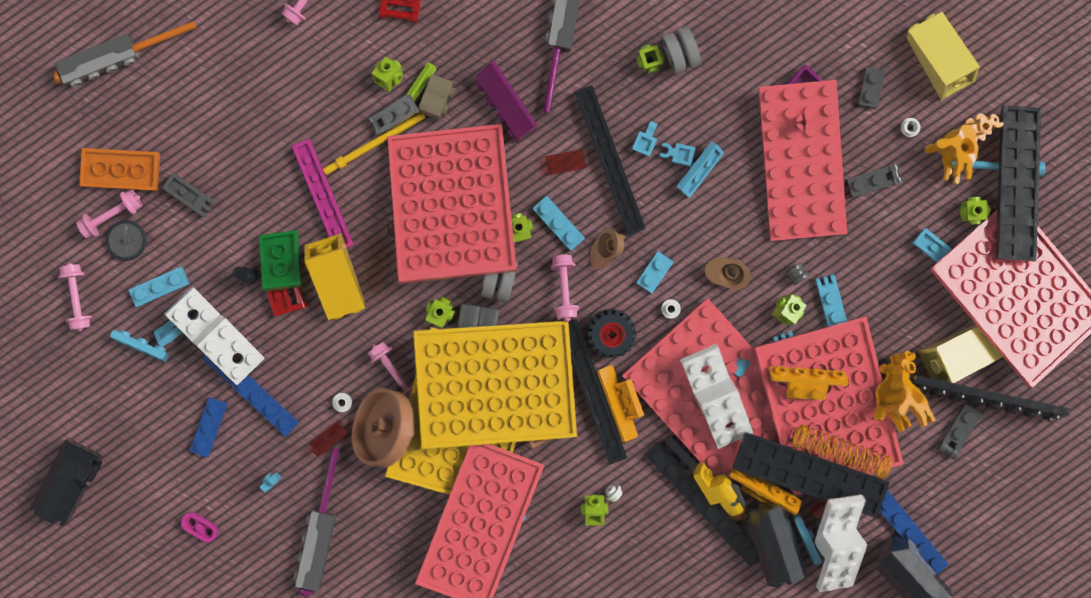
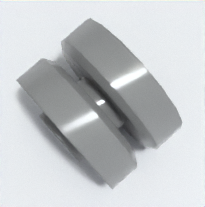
[661,25,701,75]
[481,262,518,303]

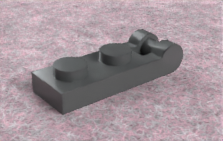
[368,95,419,137]
[846,164,904,198]
[937,404,982,460]

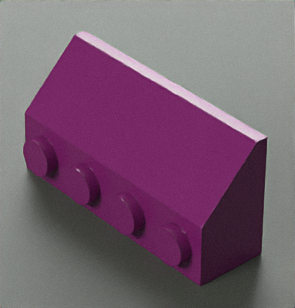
[475,60,537,142]

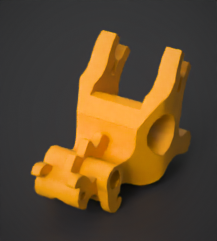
[924,113,1003,185]
[873,351,935,432]

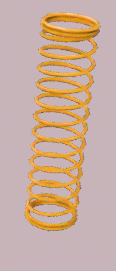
[793,424,892,479]

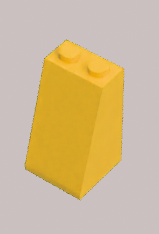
[305,233,365,320]

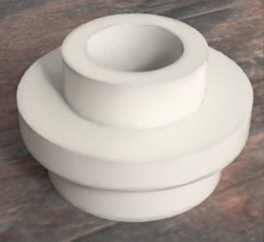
[901,118,920,137]
[661,299,681,318]
[333,393,352,412]
[605,484,623,502]

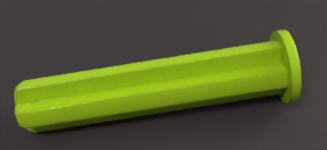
[406,63,437,102]

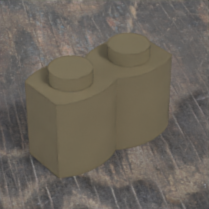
[418,74,456,120]

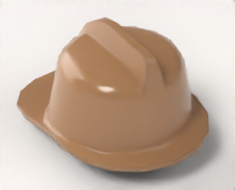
[589,227,625,270]
[705,257,751,290]

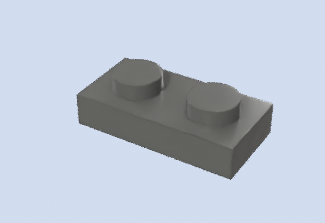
[857,67,885,109]

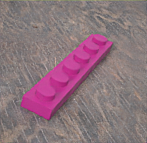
[292,139,354,248]

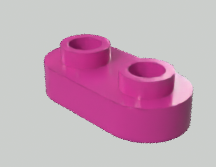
[181,512,219,542]

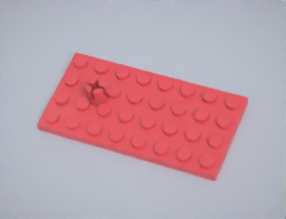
[758,80,847,241]
[415,444,544,598]

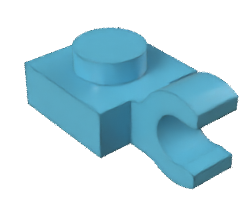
[632,121,658,157]

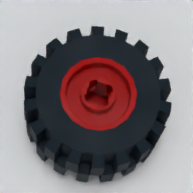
[588,309,636,359]

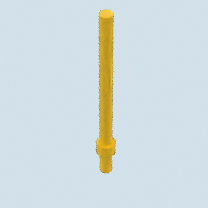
[323,113,426,175]

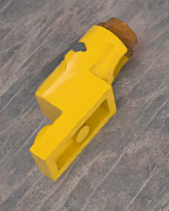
[693,462,746,521]

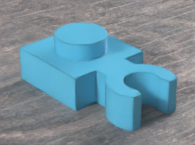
[660,143,696,167]
[260,472,282,493]

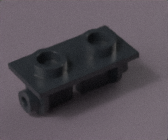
[233,266,259,286]

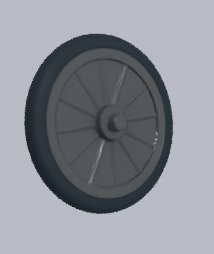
[106,220,147,261]

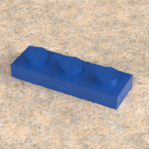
[190,397,228,458]

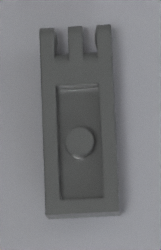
[162,172,216,218]

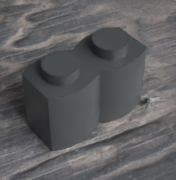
[458,304,500,328]

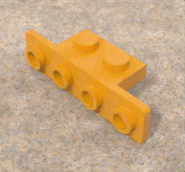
[597,365,644,442]
[769,366,849,400]
[729,468,802,515]

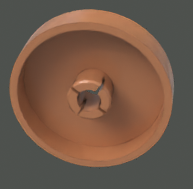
[352,388,414,468]

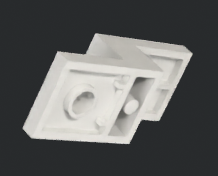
[164,287,265,385]
[680,344,753,449]
[814,495,867,592]

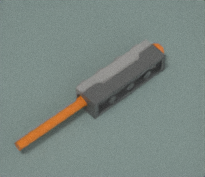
[53,21,197,87]

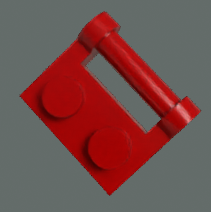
[379,0,421,23]
[267,287,308,317]

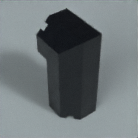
[29,438,104,526]
[741,503,807,588]
[878,536,952,598]

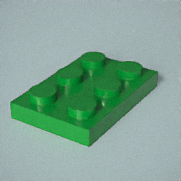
[259,230,302,292]

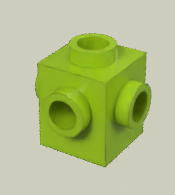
[636,44,665,74]
[371,57,403,92]
[960,197,990,225]
[511,213,533,243]
[772,294,806,325]
[425,296,455,328]
[581,495,608,526]

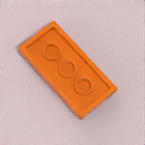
[80,148,160,191]

